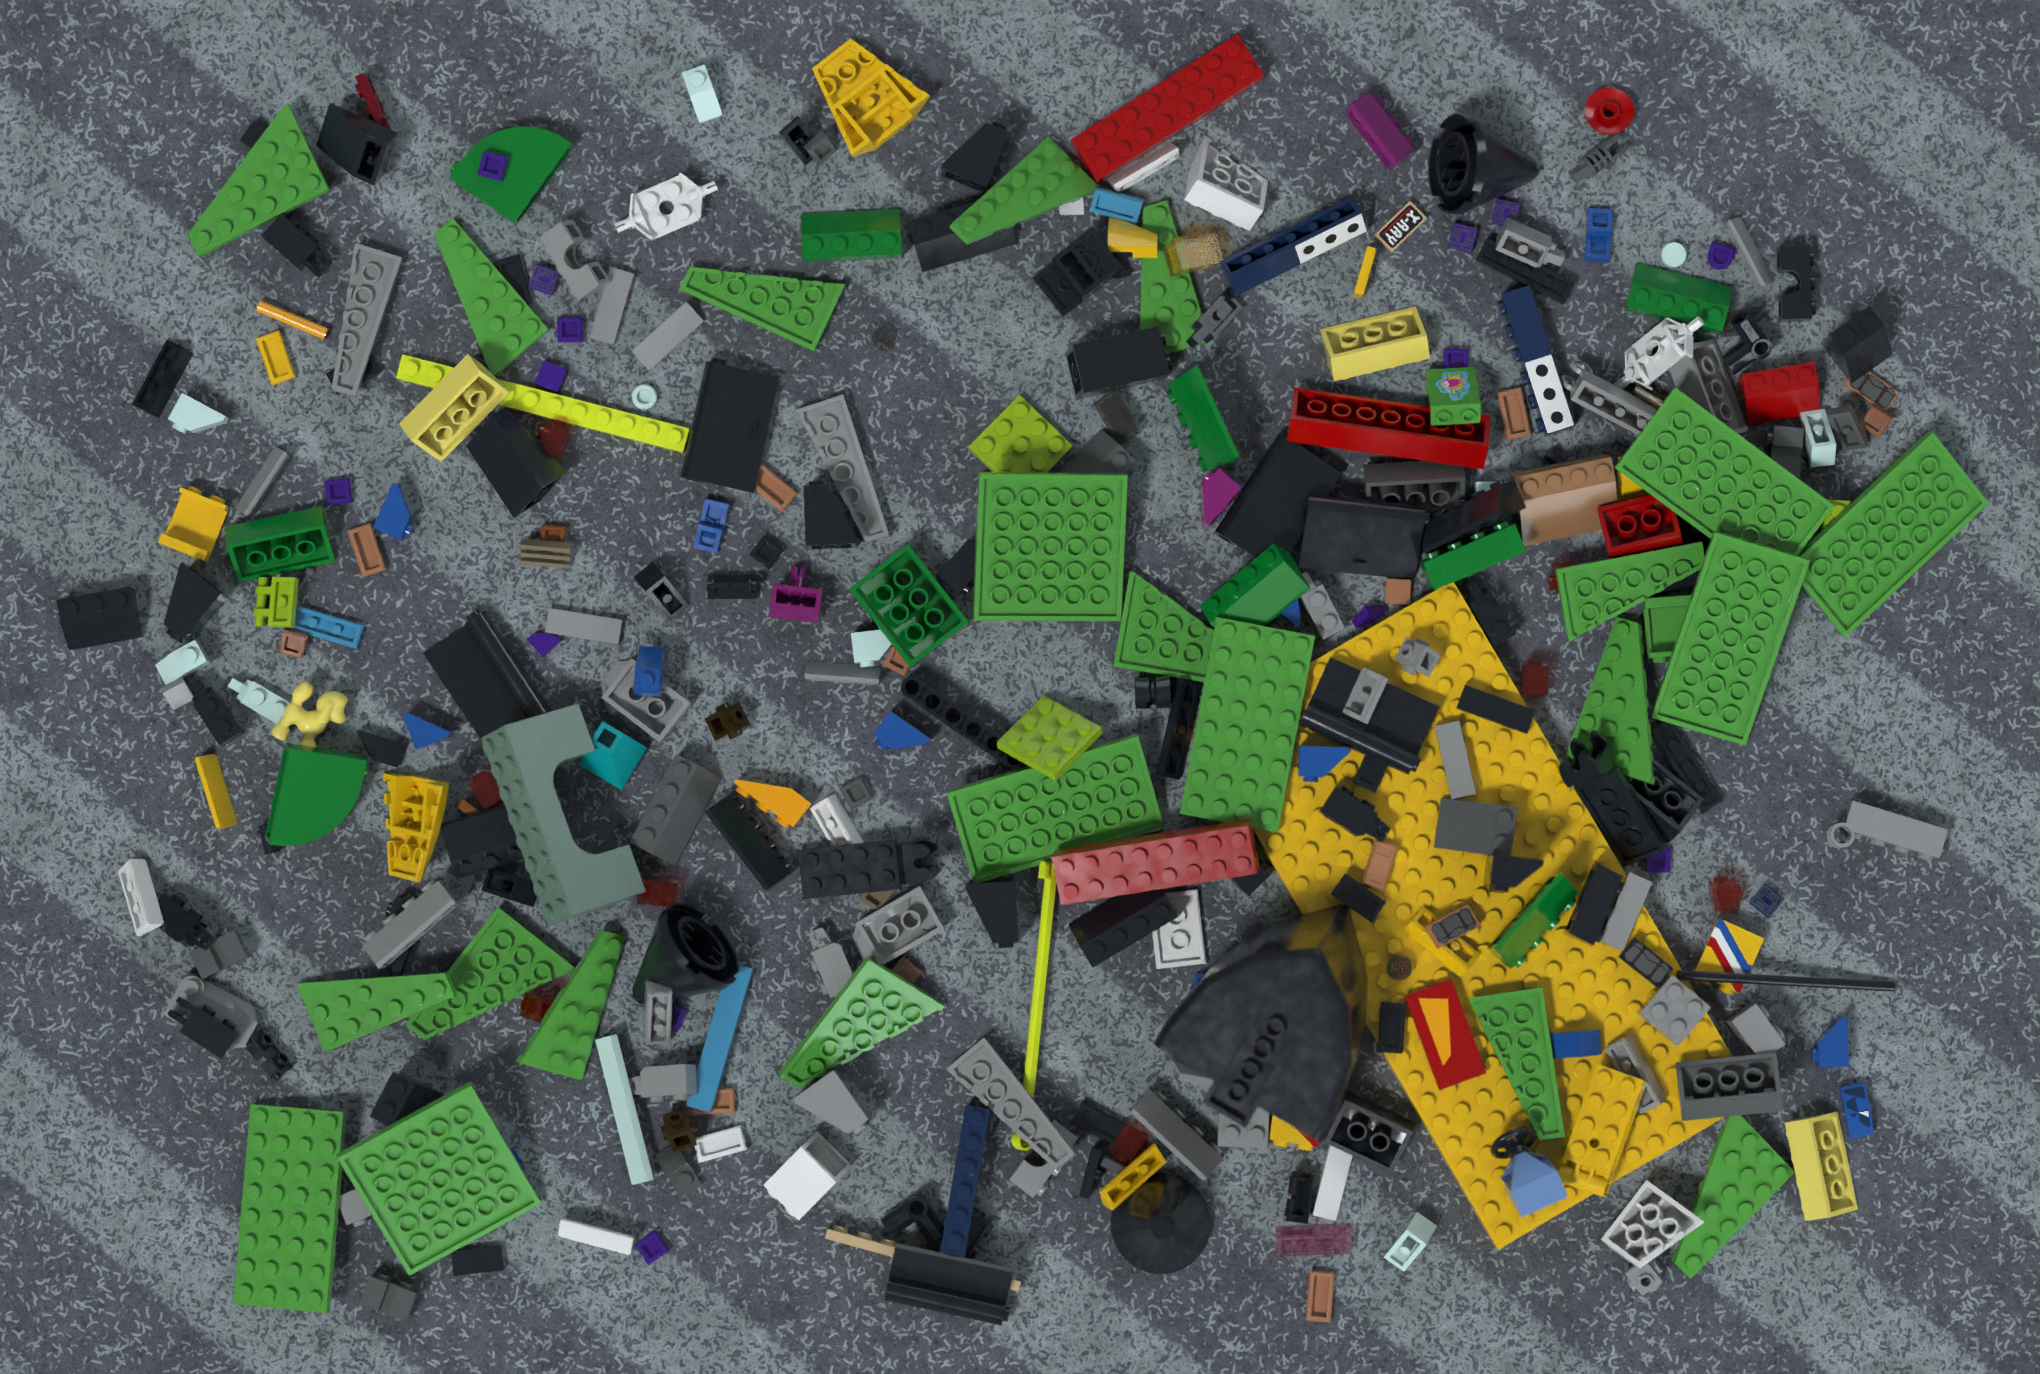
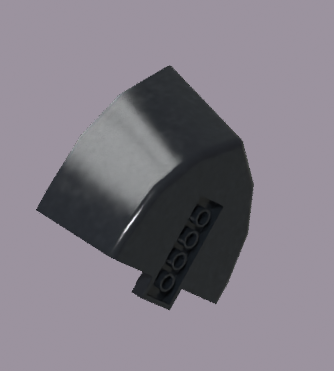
[1154,904,1368,1141]

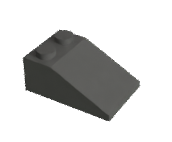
[1433,798,1518,856]

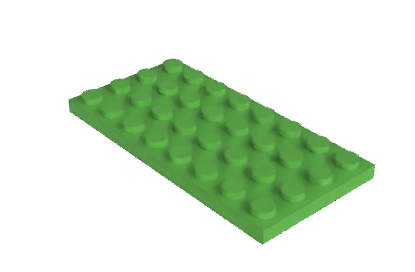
[1614,387,1834,555]
[1799,431,1989,638]
[1650,530,1810,746]
[1179,617,1315,832]
[946,734,1165,884]
[233,1104,347,1313]

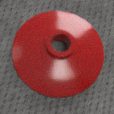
[1585,88,1634,135]

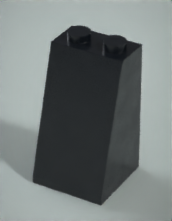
[1065,326,1172,400]
[466,407,566,518]

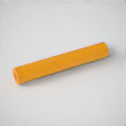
[256,300,329,340]

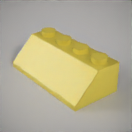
[1320,306,1430,381]
[399,354,510,462]
[1785,1111,1858,1221]

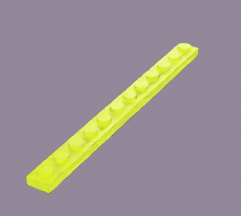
[396,354,690,453]

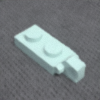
[228,678,290,724]

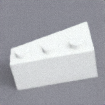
[1184,135,1268,231]
[1601,1180,1704,1268]

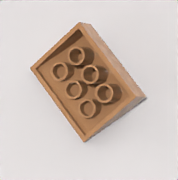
[1509,454,1617,546]

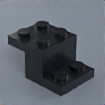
[1032,228,1122,317]

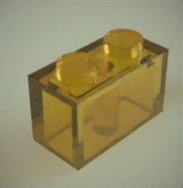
[1163,231,1223,276]

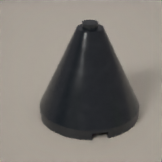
[1428,114,1538,214]
[632,902,739,1004]
[1110,1174,1211,1274]

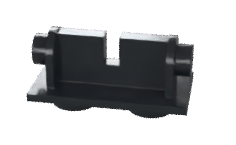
[707,574,757,599]
[246,1029,293,1081]
[1284,1171,1315,1224]
[965,1209,994,1259]

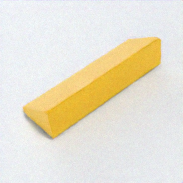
[195,754,237,830]
[1404,906,1480,977]
[1099,1143,1167,1211]

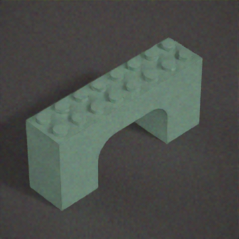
[481,704,646,926]

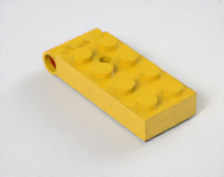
[1558,1064,1647,1198]

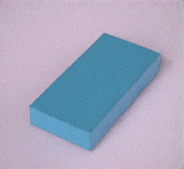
[1089,186,1143,224]

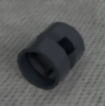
[1134,676,1171,709]

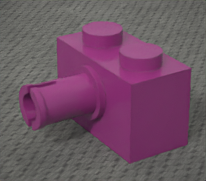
[768,567,822,623]

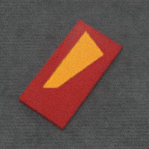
[1404,979,1486,1090]

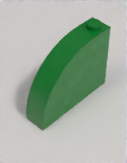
[449,127,573,227]
[264,743,369,846]

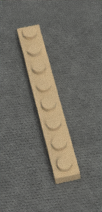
[825,1225,1021,1291]

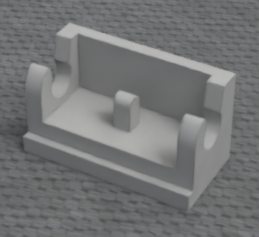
[1343,667,1388,724]

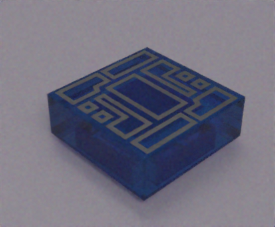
[1749,883,1784,918]

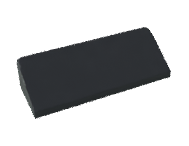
[132,339,193,418]

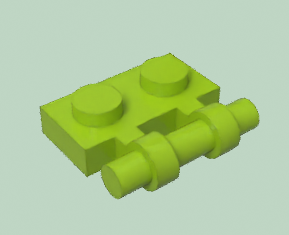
[253,577,299,628]

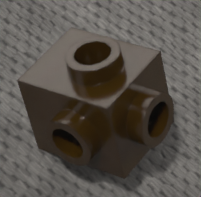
[705,702,750,741]
[661,1108,699,1152]

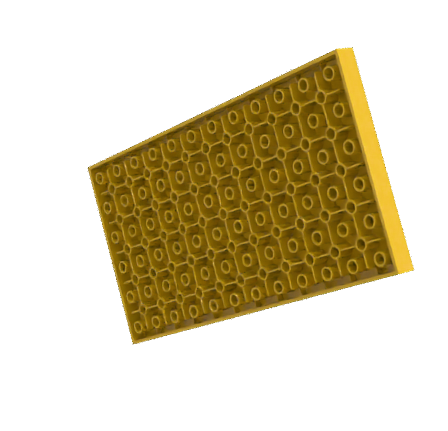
[1194,582,1733,1250]

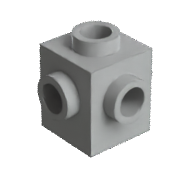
[1394,638,1440,677]
[1623,1259,1663,1296]

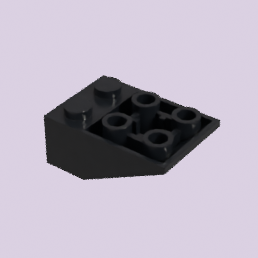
[316,103,398,185]

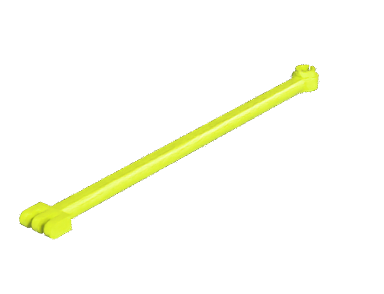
[1011,861,1057,1151]

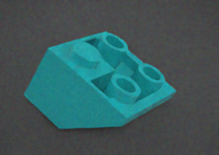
[579,721,647,790]

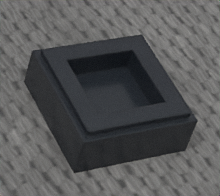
[749,535,784,570]

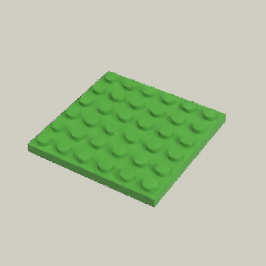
[973,472,1128,621]
[336,1082,541,1276]

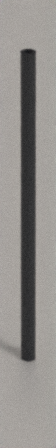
[1676,970,1895,992]

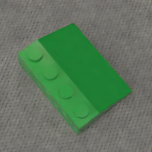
[1166,365,1239,472]
[849,544,969,667]
[1487,872,1578,969]

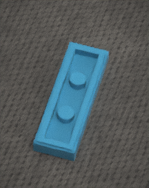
[290,605,364,649]

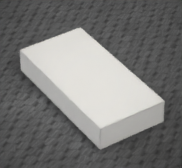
[694,1125,747,1163]

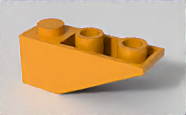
[734,779,812,829]

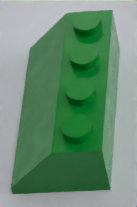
[801,209,902,263]
[1624,263,1732,335]
[225,506,335,582]
[1420,521,1526,590]
[1200,543,1310,628]

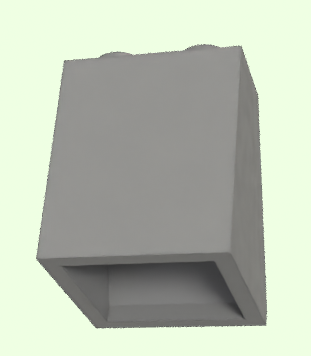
[793,1070,870,1135]

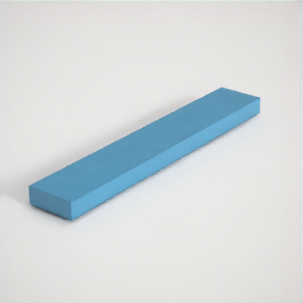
[686,965,754,1113]

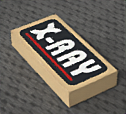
[1374,201,1427,253]

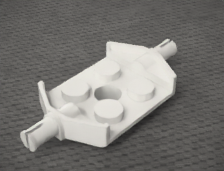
[614,173,718,241]
[1614,316,1704,390]

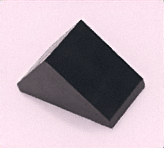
[779,116,814,165]

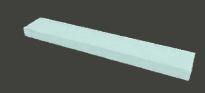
[595,1034,654,1185]

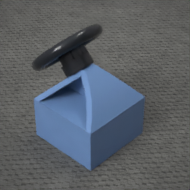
[1490,1126,1568,1217]

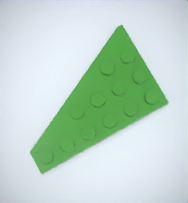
[188,104,331,257]
[1113,571,1214,683]
[1565,617,1655,785]
[405,907,575,1040]
[778,956,945,1088]
[1671,1115,1795,1279]

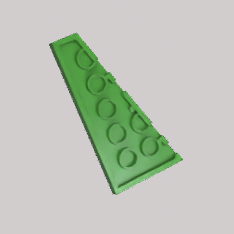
[949,136,1099,245]
[1140,200,1210,355]
[434,218,549,377]
[679,267,845,352]
[1555,541,1705,642]
[515,929,625,1080]
[296,972,457,1052]
[1467,987,1565,1140]

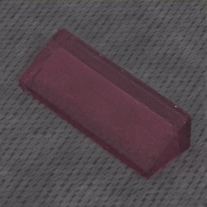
[1275,1223,1351,1257]

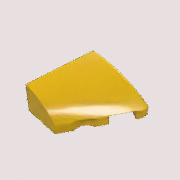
[1107,217,1158,258]

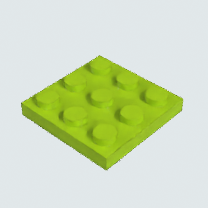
[968,395,1073,473]
[997,695,1102,781]

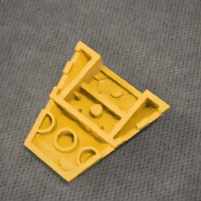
[812,38,930,157]
[382,773,449,882]

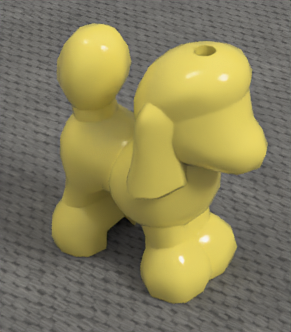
[270,681,348,748]

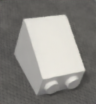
[763,1131,852,1220]

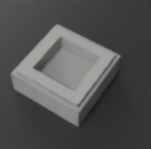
[161,677,195,710]

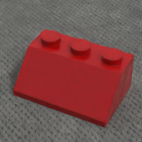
[1738,362,1820,426]
[1597,495,1683,558]

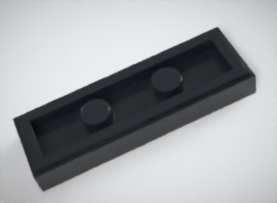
[1456,685,1536,734]

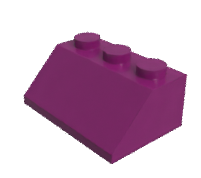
[1345,92,1415,172]
[1200,468,1242,532]

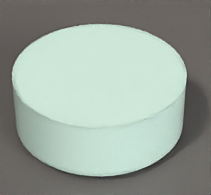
[1661,242,1686,268]
[632,384,657,410]

